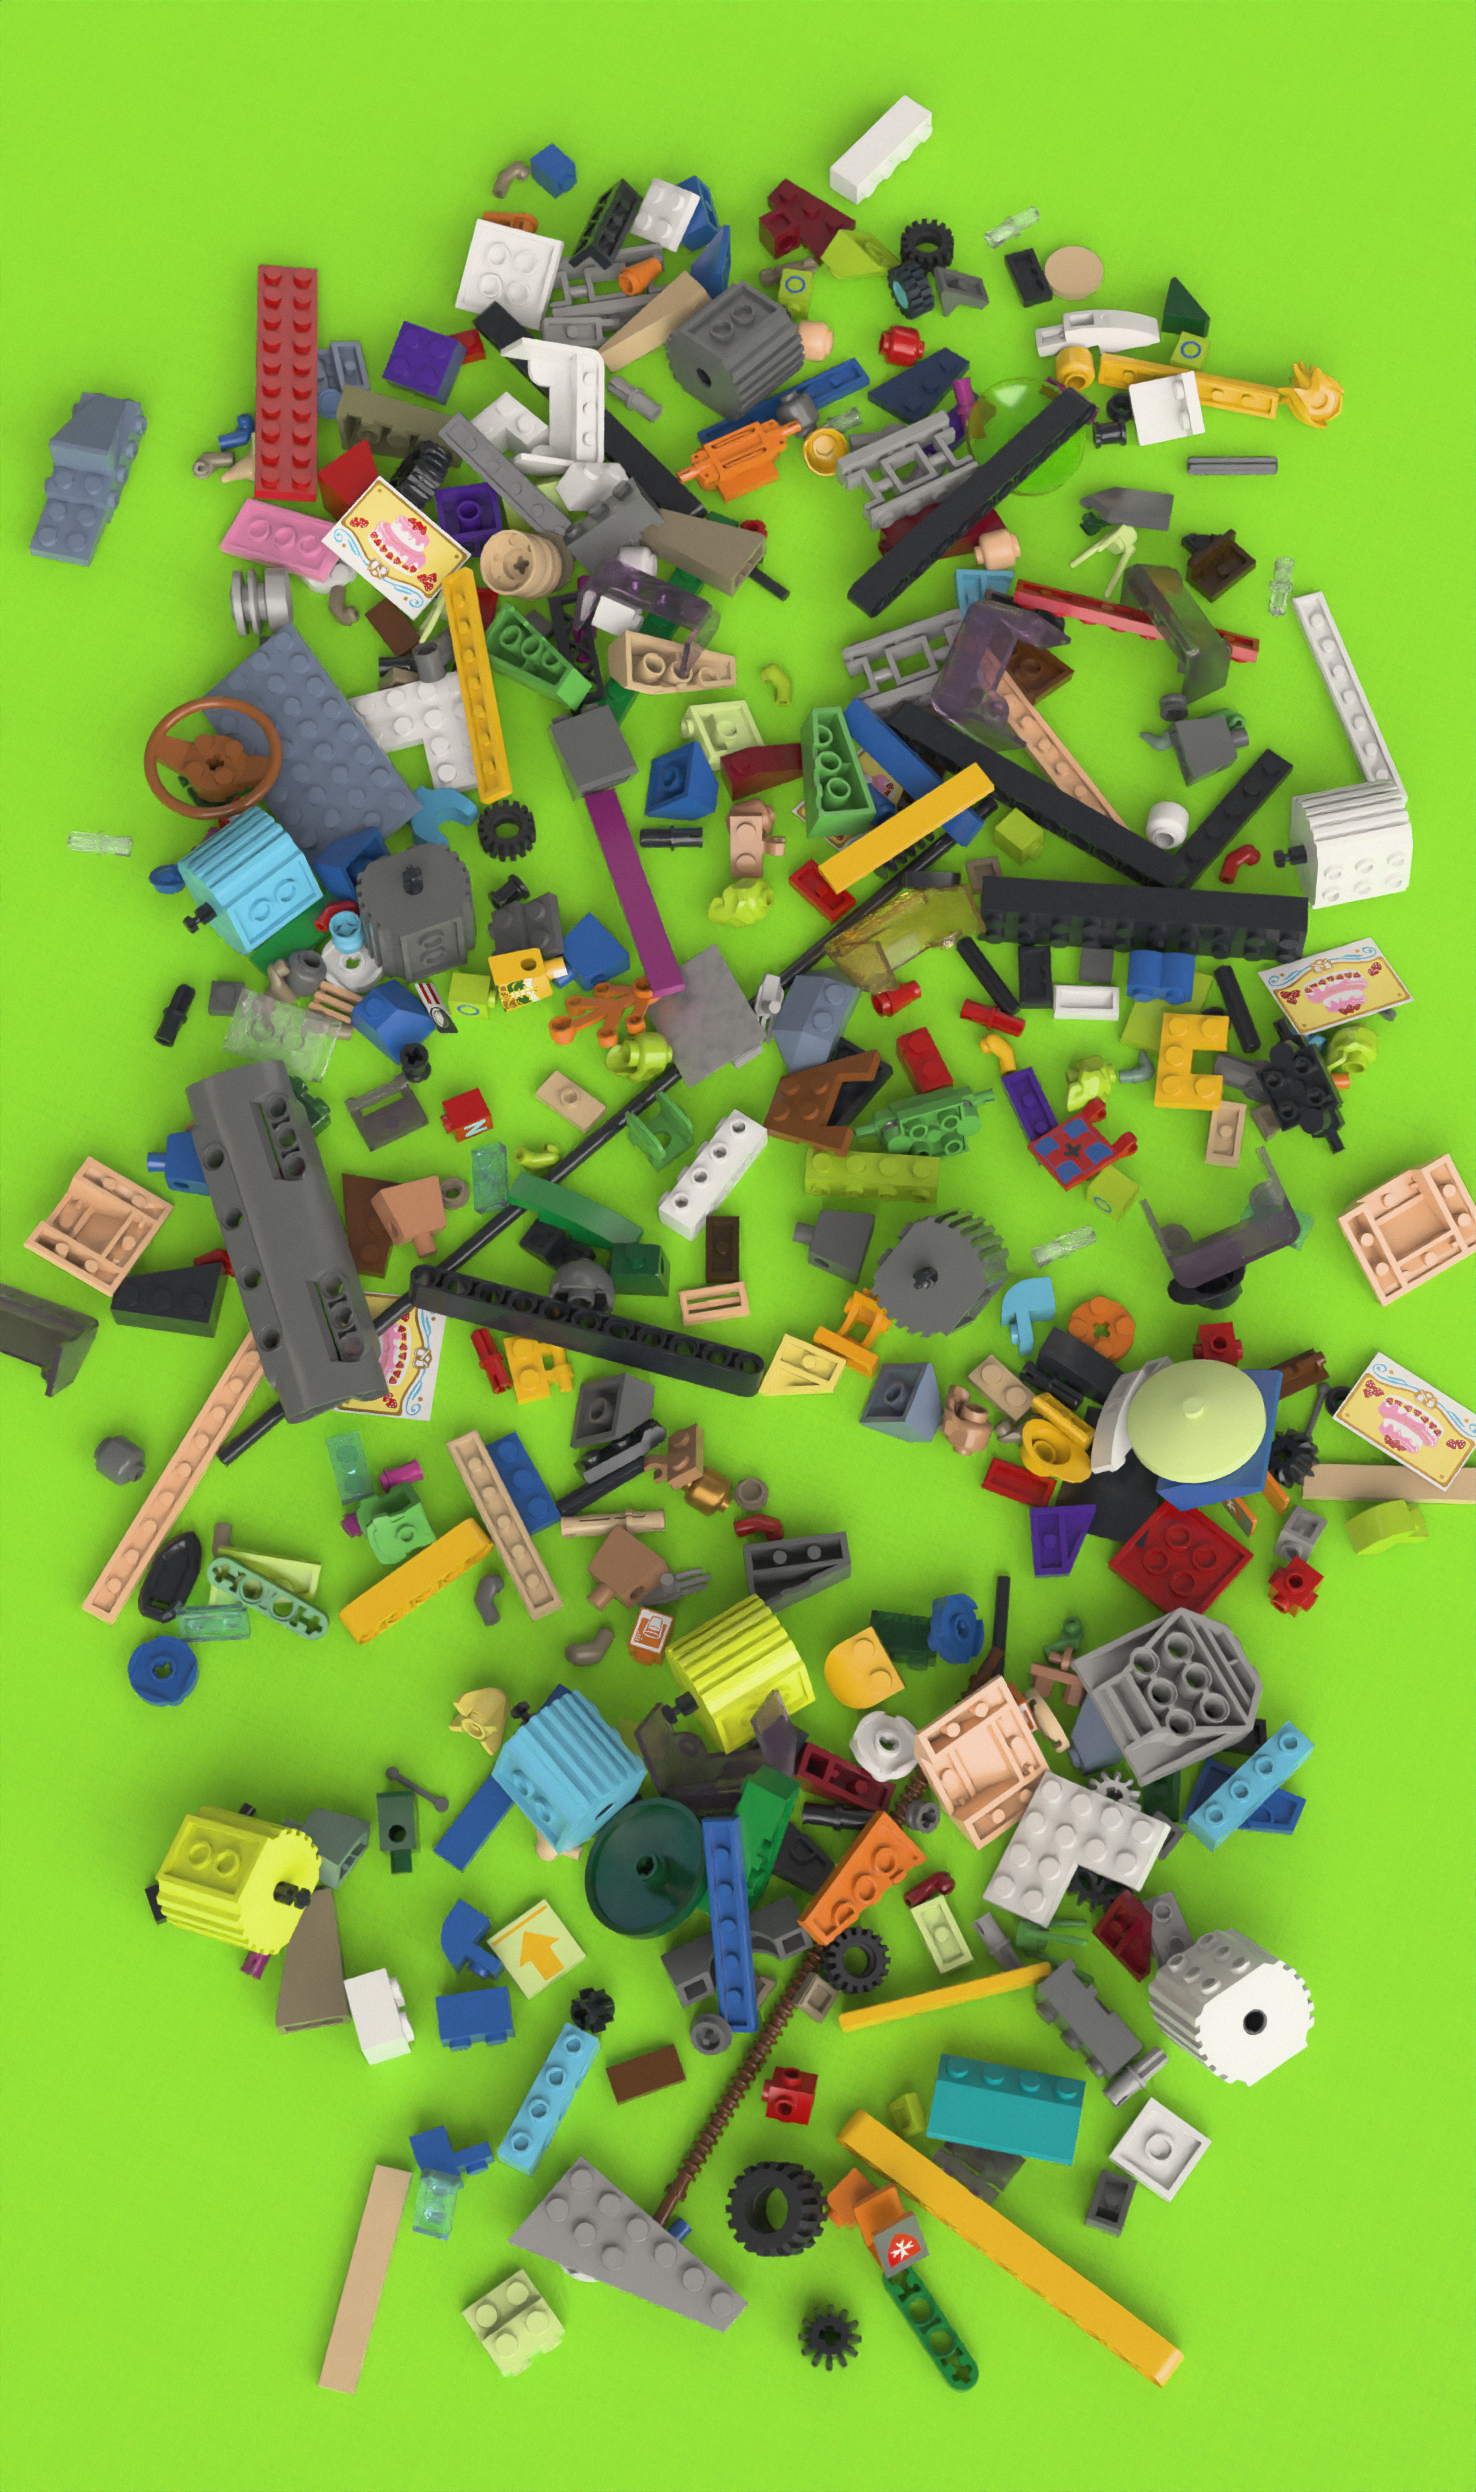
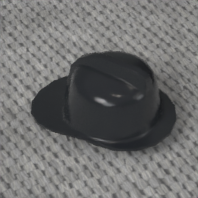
[1167,1257,1246,1310]

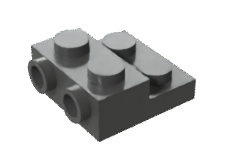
[488,892,565,961]

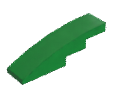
[249,891,340,980]
[506,1171,644,1251]

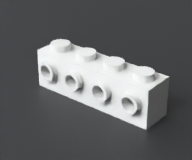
[830,95,932,205]
[657,1109,768,1242]

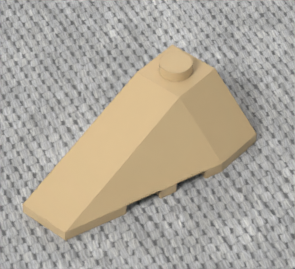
[597,271,712,373]
[608,630,736,695]

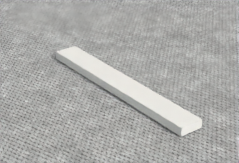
[1291,591,1408,803]

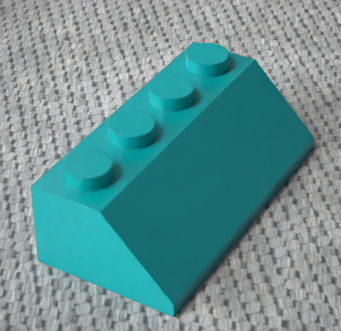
[926,2053,1086,2166]

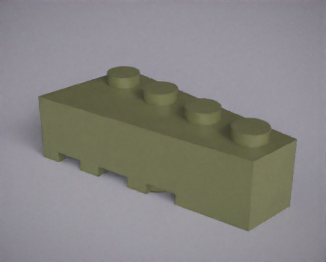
[336,384,463,468]

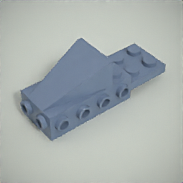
[29,392,147,567]

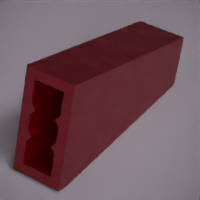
[877,501,1007,560]

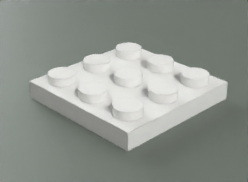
[455,219,564,331]

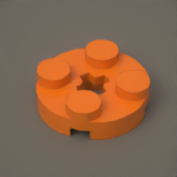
[1068,1296,1135,1364]

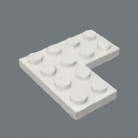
[348,671,478,793]
[982,1771,1171,1929]

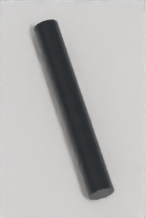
[990,1576,1011,1678]

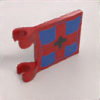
[1027,1098,1138,1192]

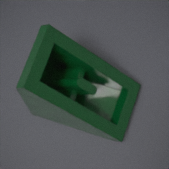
[1161,277,1210,338]

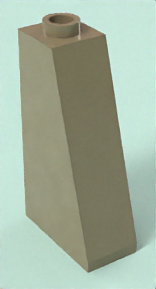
[639,508,766,597]
[275,1885,352,2035]

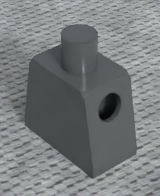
[1168,717,1249,787]
[793,1210,875,1284]

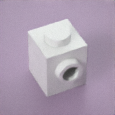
[591,592,644,637]

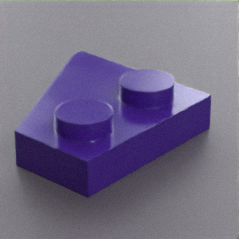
[1029,1504,1096,1578]

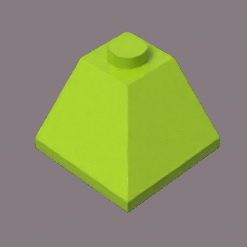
[820,229,902,279]

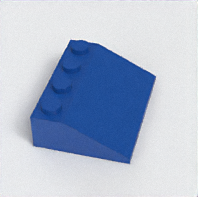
[1156,1369,1283,1511]

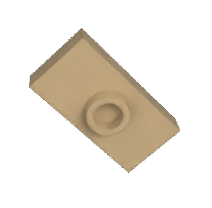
[535,1070,606,1134]

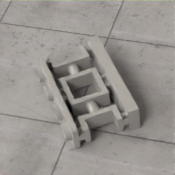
[551,243,668,325]
[836,410,980,531]
[841,608,986,721]

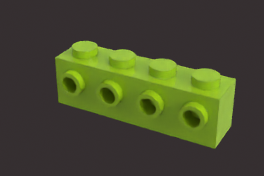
[805,1148,940,1204]

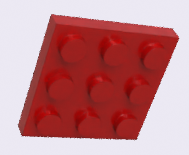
[1107,1500,1254,1616]

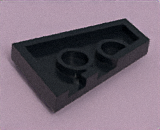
[827,1037,894,1126]

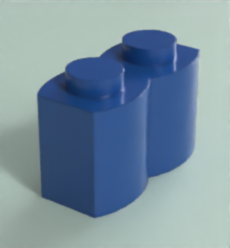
[1126,950,1196,1005]

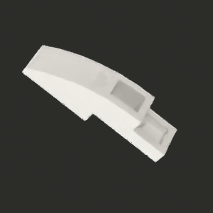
[1035,310,1160,358]
[1091,1356,1174,1474]

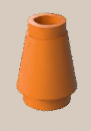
[618,257,662,296]

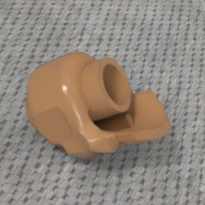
[939,1384,992,1456]

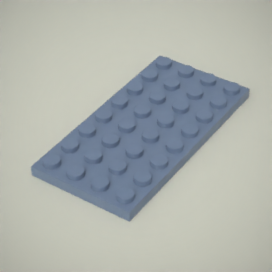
[202,622,424,880]

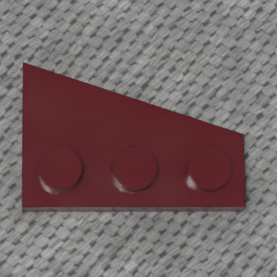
[767,178,856,267]

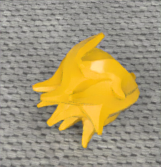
[1277,360,1344,429]

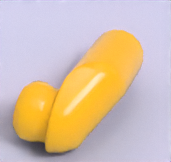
[979,1033,1017,1077]

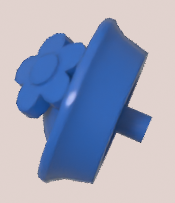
[149,863,186,894]

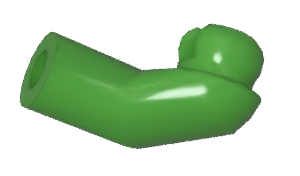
[1198,708,1246,731]

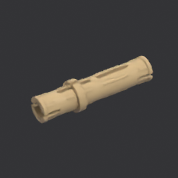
[561,1509,665,1539]

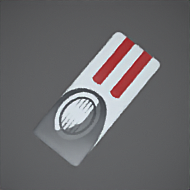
[415,983,458,1034]

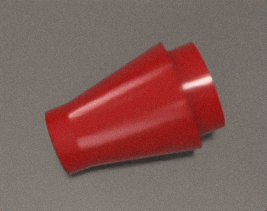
[871,980,921,1017]

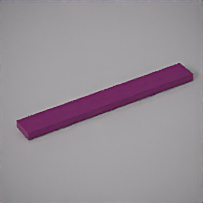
[584,788,685,999]

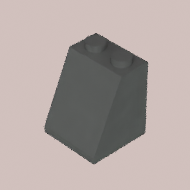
[546,703,639,801]

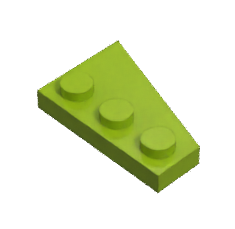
[207,1545,321,1614]

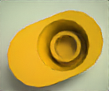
[1019,1419,1092,1483]

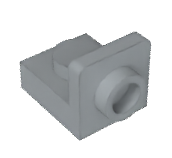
[1273,1505,1328,1563]

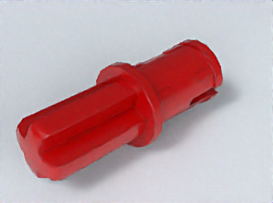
[960,999,1026,1037]
[471,1328,514,1394]

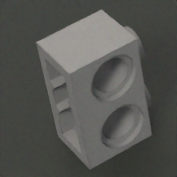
[1142,1891,1194,1969]

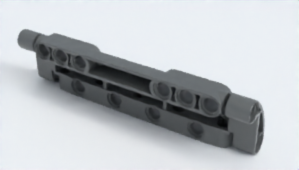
[185,1060,389,1424]

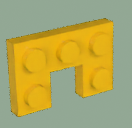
[1154,1013,1230,1111]

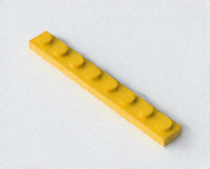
[441,567,513,805]

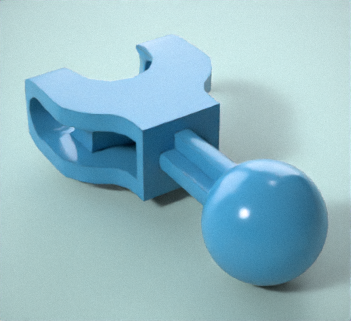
[406,785,479,846]

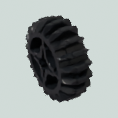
[389,440,451,510]

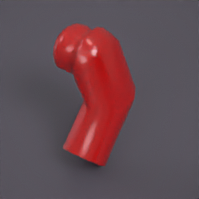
[193,1248,235,1277]

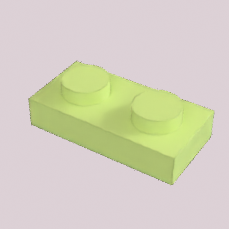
[910,1895,974,1977]

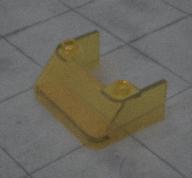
[824,884,987,995]

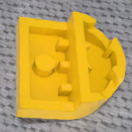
[824,1626,906,1709]

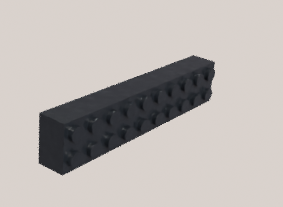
[978,876,1309,964]

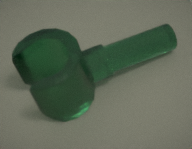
[1079,512,1114,536]

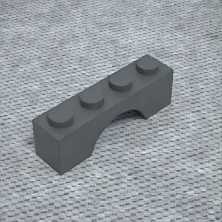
[660,1895,813,2008]

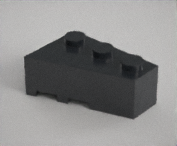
[110,1262,228,1338]

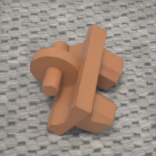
[1030,1645,1087,1707]

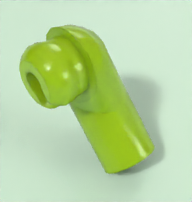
[760,664,792,707]
[513,1143,560,1171]

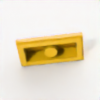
[1032,1392,1096,1451]

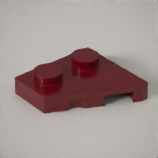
[1092,1889,1152,1983]

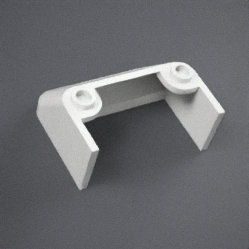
[501,337,604,476]

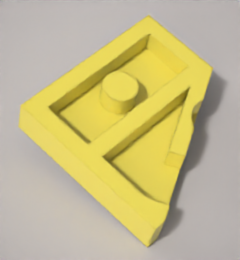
[758,1333,847,1396]

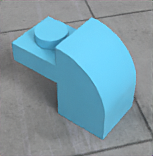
[1000,1276,1056,1355]

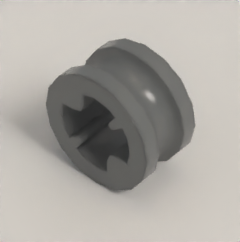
[1160,693,1188,722]
[905,1799,940,1833]

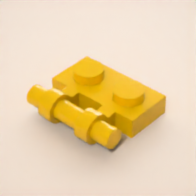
[503,1336,574,1404]

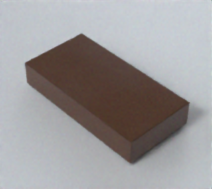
[364,597,420,657]
[606,2045,686,2105]

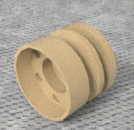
[480,529,562,600]

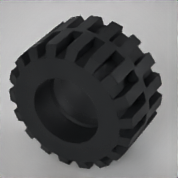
[726,2161,828,2257]

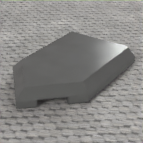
[1079,487,1174,531]

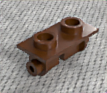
[1267,1348,1329,1401]

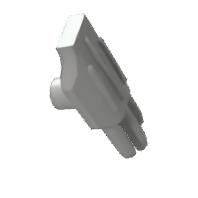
[753,974,784,1045]
[637,1568,711,1608]

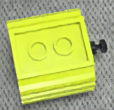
[661,1593,816,1755]
[155,1806,322,1956]

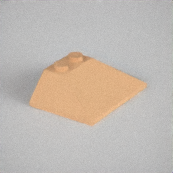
[1336,1153,1476,1307]
[24,1156,174,1297]
[914,1674,1052,1850]

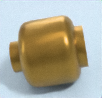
[681,1466,734,1516]

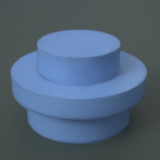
[317,388,341,419]

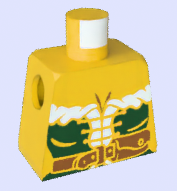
[488,948,568,1012]

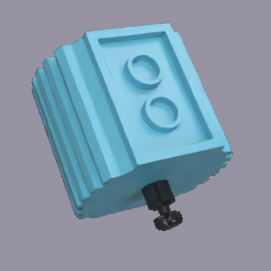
[177,806,323,956]
[491,1689,647,1854]

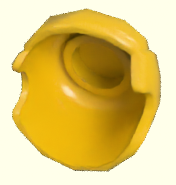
[802,427,849,476]

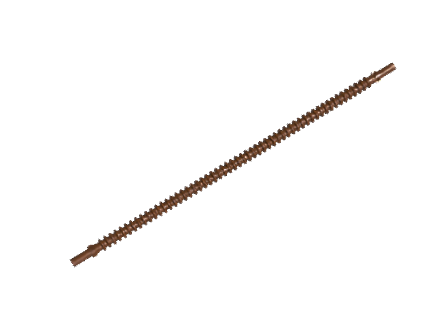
[652,1646,1004,2228]

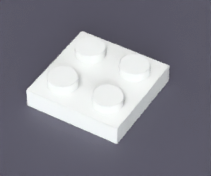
[630,177,700,253]
[1109,2097,1212,2203]

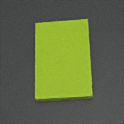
[1120,971,1214,1056]

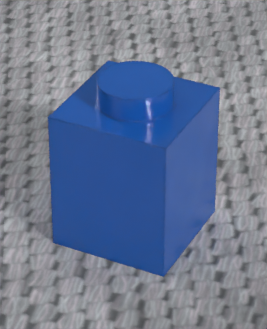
[530,143,577,199]

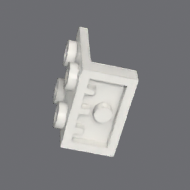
[1128,371,1205,446]

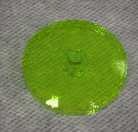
[965,377,1086,497]

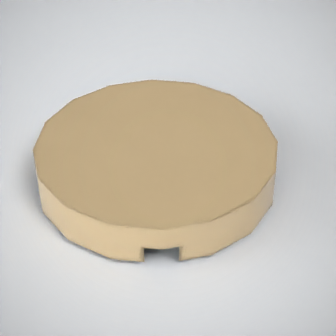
[1044,246,1103,301]
[1022,1687,1070,1754]

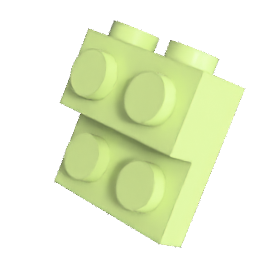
[680,700,765,771]
[462,2268,565,2377]

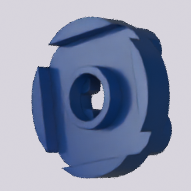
[927,1594,984,1665]
[128,1636,199,1706]

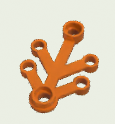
[548,976,661,1048]

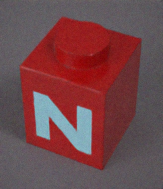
[440,1088,493,1143]

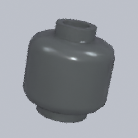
[775,390,820,438]
[283,949,327,997]
[94,1435,146,1486]

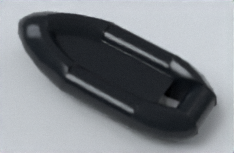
[138,1531,202,1623]

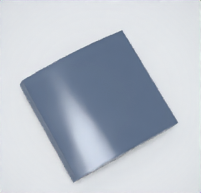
[317,341,371,395]

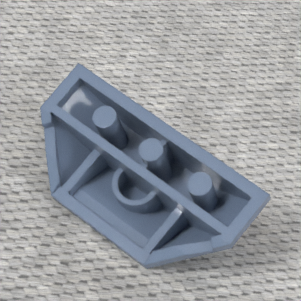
[772,965,868,1074]

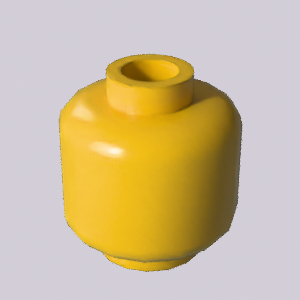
[1054,346,1095,391]

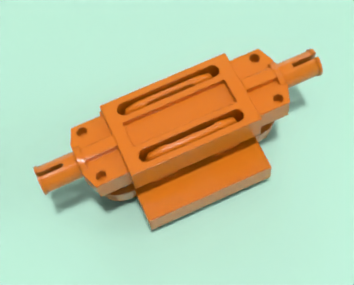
[676,419,801,504]

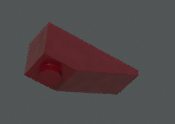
[720,743,803,802]
[786,1742,896,1813]

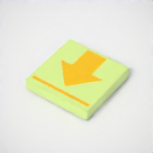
[486,1899,586,2000]

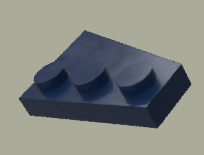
[868,347,970,425]

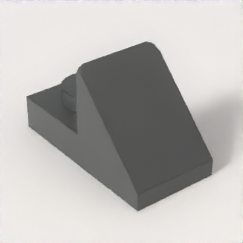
[933,266,989,317]
[1084,2169,1137,2238]

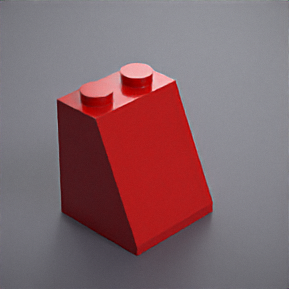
[317,439,379,522]

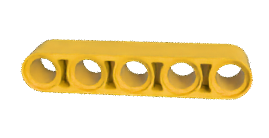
[338,1518,495,1645]

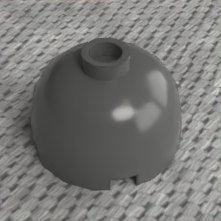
[548,1258,615,1314]

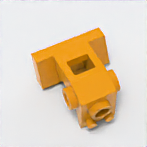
[813,1287,894,1379]

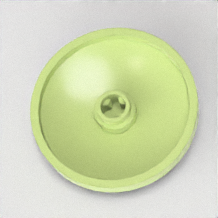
[1127,1359,1266,1483]

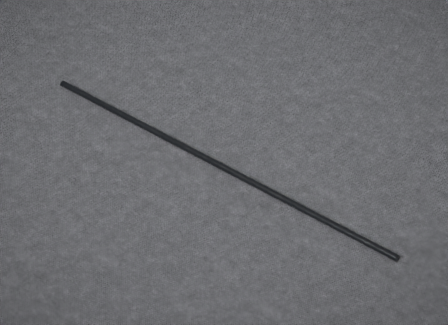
[216,796,998,1467]

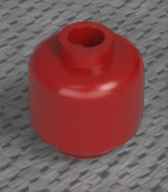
[878,325,925,367]

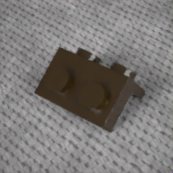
[1185,529,1257,604]

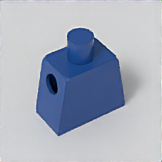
[551,913,630,991]
[147,1131,224,1196]

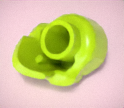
[708,878,774,928]
[1324,1023,1379,1074]
[605,1032,672,1083]
[1065,1055,1116,1112]

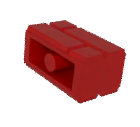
[896,1027,954,1095]

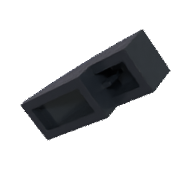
[1036,1326,1125,1406]

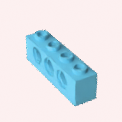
[1186,1720,1314,1853]
[497,2022,601,2177]

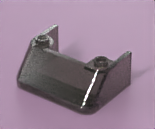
[1120,563,1232,705]

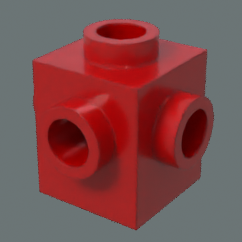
[1192,1322,1243,1368]
[1267,1555,1324,1618]
[761,2066,818,2126]

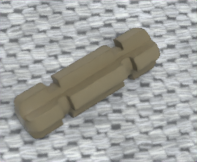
[759,257,817,288]

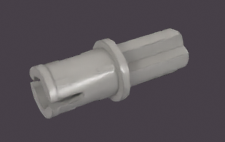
[607,376,663,423]
[971,1912,1025,1972]
[1102,2047,1169,2109]

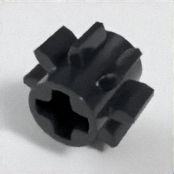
[571,1987,615,2034]

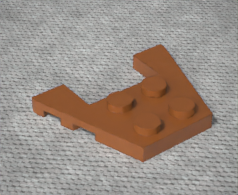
[763,1050,881,1157]

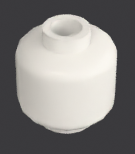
[611,546,657,587]
[1145,801,1189,849]

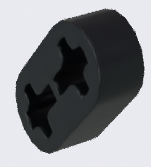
[901,871,961,890]

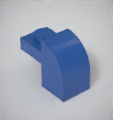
[441,1899,504,1981]
[409,2125,495,2190]

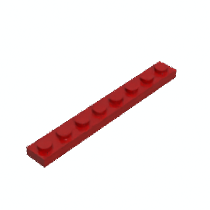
[1013,579,1260,663]

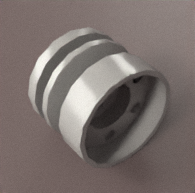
[230,567,293,637]

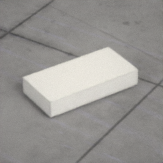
[1053,985,1119,1021]

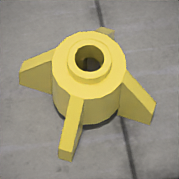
[448,1687,511,1755]

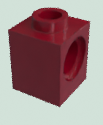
[759,205,800,260]

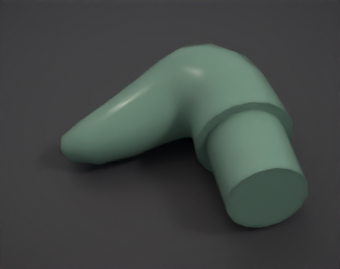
[1139,722,1174,751]
[1119,1049,1155,1084]

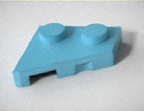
[953,569,1014,629]

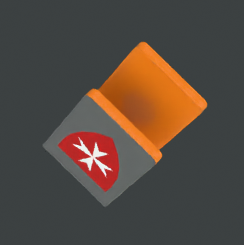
[1221,1470,1290,1537]
[851,2183,930,2278]

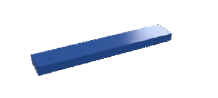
[697,357,870,446]
[843,698,986,847]
[433,1683,572,1873]
[702,1816,759,2033]

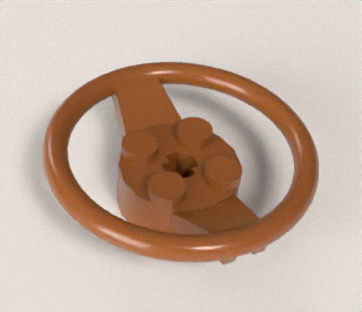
[144,696,282,820]

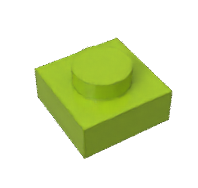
[887,2092,928,2140]

